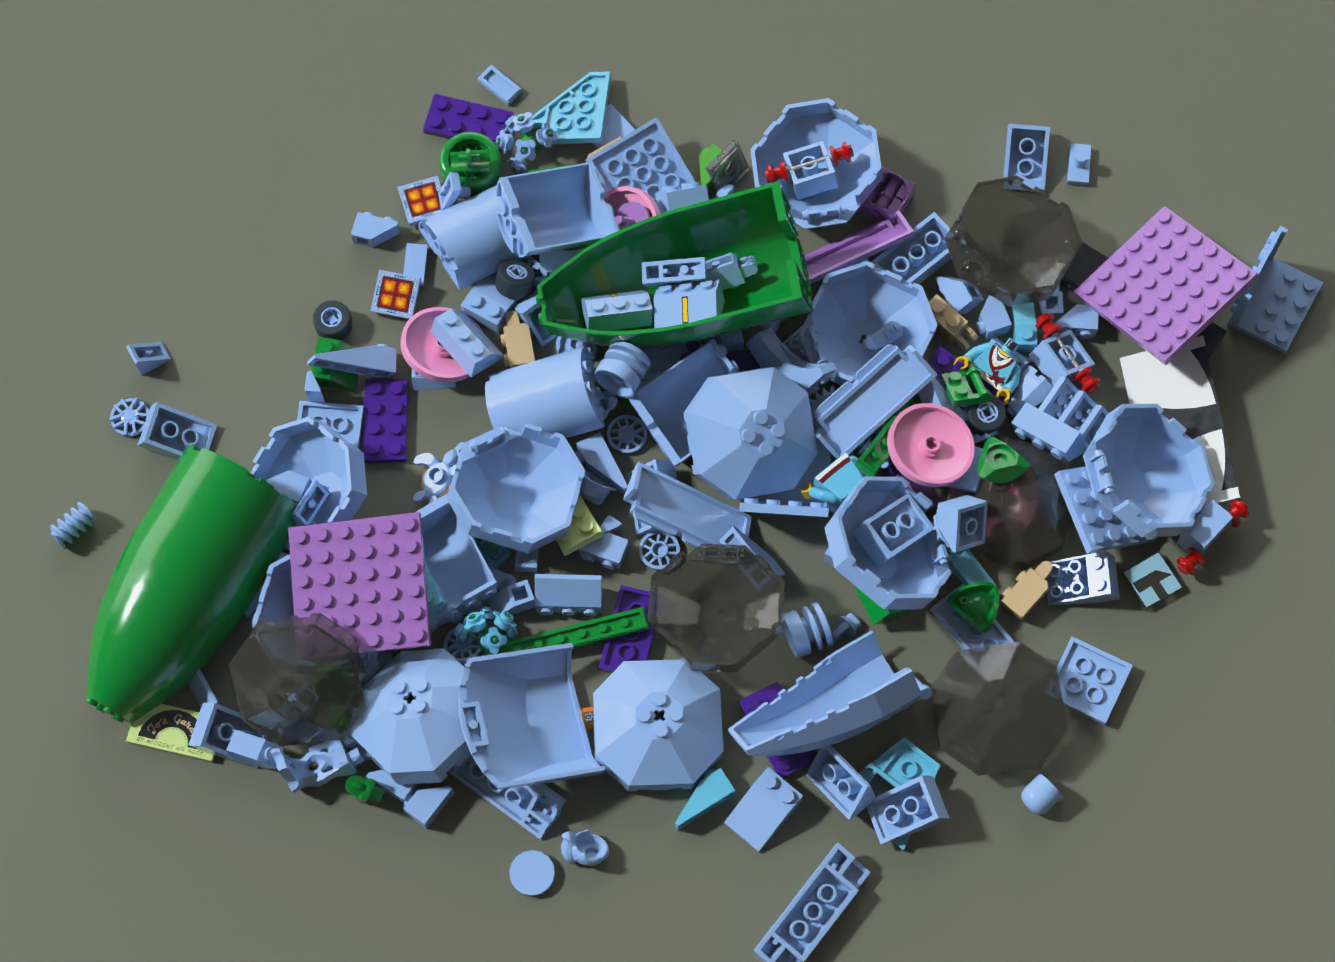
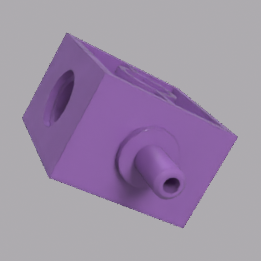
[858,166,916,226]

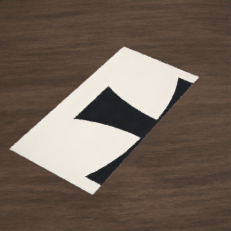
[1120,336,1240,505]

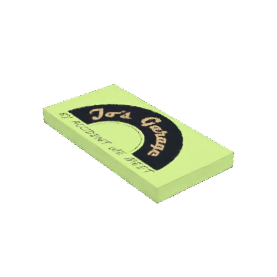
[126,704,215,763]

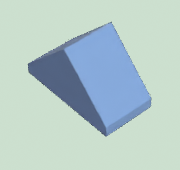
[126,342,171,375]

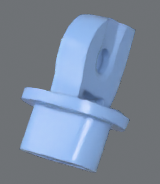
[832,613,861,643]

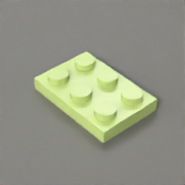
[556,493,604,556]

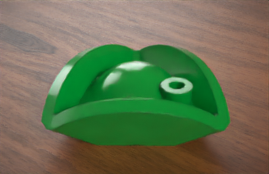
[978,437,1030,483]
[947,582,999,633]

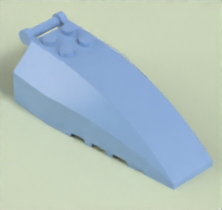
[728,630,933,756]

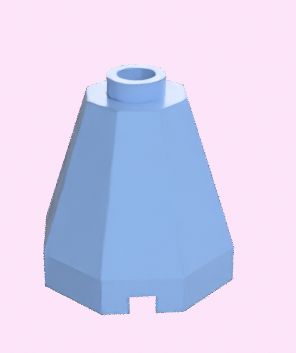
[1006,364,1053,418]

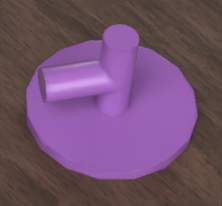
[614,202,650,229]

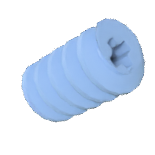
[49,502,98,549]

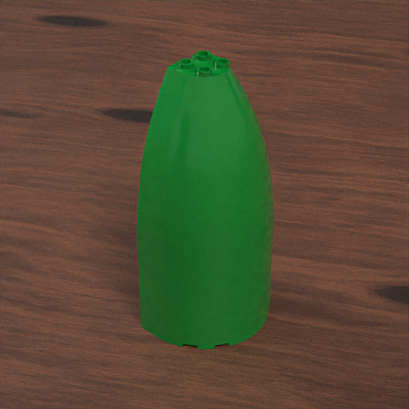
[535,181,813,348]
[85,445,297,724]

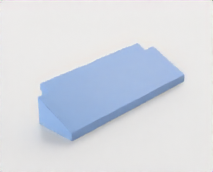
[814,344,937,459]
[623,462,752,559]

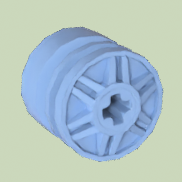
[594,341,651,398]
[780,602,833,659]

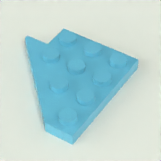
[531,72,612,144]

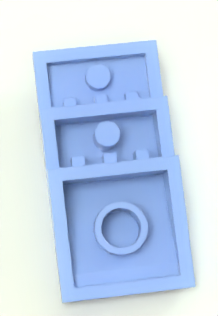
[1039,376,1109,453]

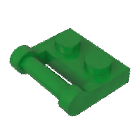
[941,366,992,408]

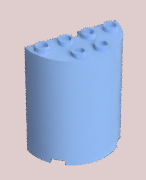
[496,162,621,257]
[419,185,529,290]
[628,339,739,467]
[485,346,606,438]
[416,494,498,630]

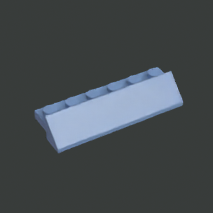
[448,754,566,839]
[753,843,870,962]

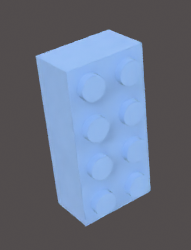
[871,212,963,284]

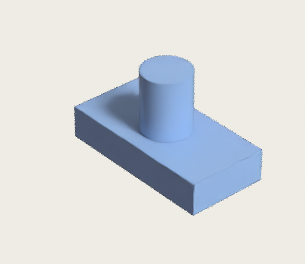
[1067,143,1091,186]
[438,172,471,211]

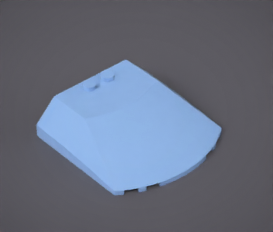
[458,643,606,789]

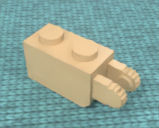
[929,294,979,350]
[500,310,535,368]
[1001,561,1053,621]

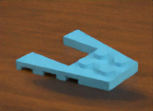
[859,737,940,851]

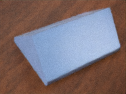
[806,745,876,820]

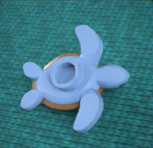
[413,449,458,503]

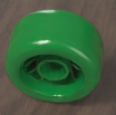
[439,132,502,197]

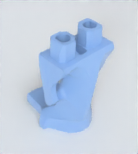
[271,730,365,793]

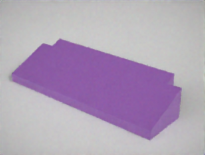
[805,211,915,284]

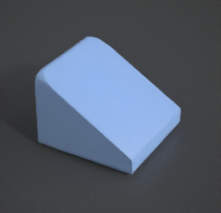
[600,515,623,535]

